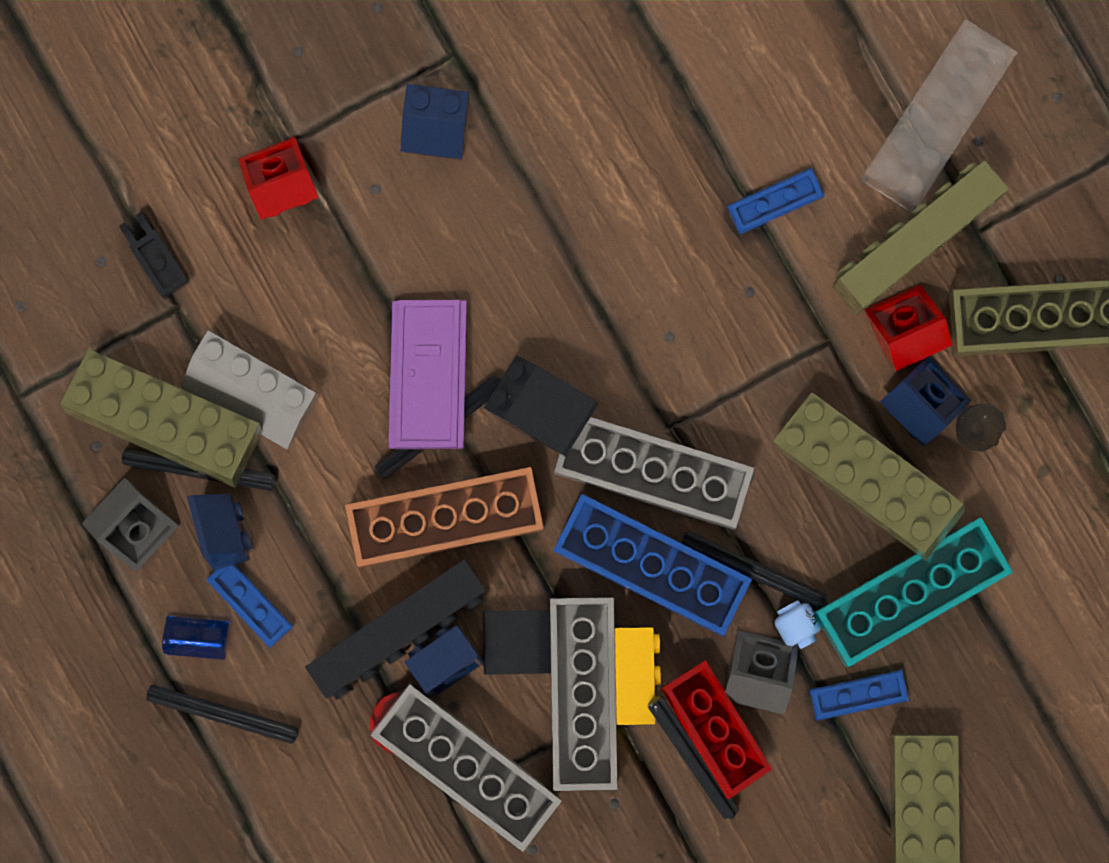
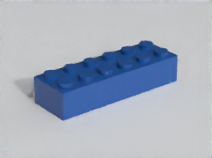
[553,494,752,636]

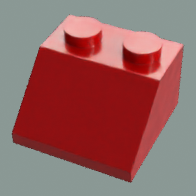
[238,137,319,220]
[864,284,953,371]

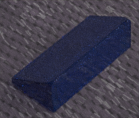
[162,616,229,660]

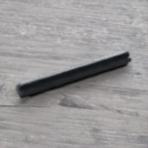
[374,375,501,479]
[121,448,276,491]
[681,531,827,609]
[146,685,299,744]
[648,696,739,819]

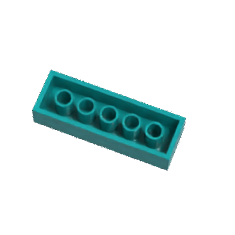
[814,517,1013,667]

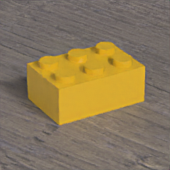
[614,627,661,725]

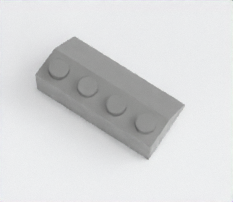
[181,330,319,450]

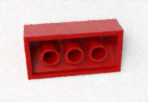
[661,660,772,799]

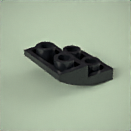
[483,610,551,675]

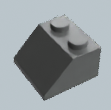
[82,478,179,572]
[724,630,799,715]

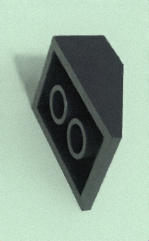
[484,355,599,457]

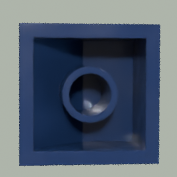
[400,84,470,160]
[880,356,972,447]
[187,494,253,571]
[405,625,483,699]

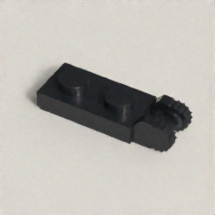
[119,212,190,299]

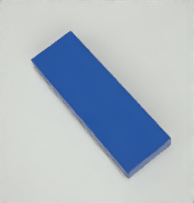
[727,168,825,235]
[206,564,294,648]
[809,670,909,721]

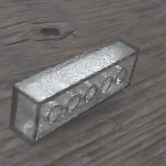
[861,19,1018,212]

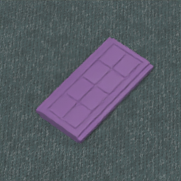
[389,300,467,449]

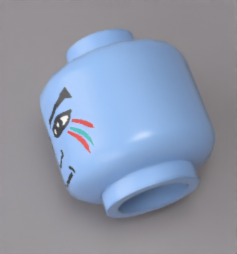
[774,600,821,649]

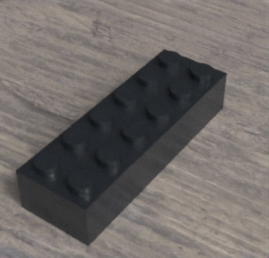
[305,559,487,700]

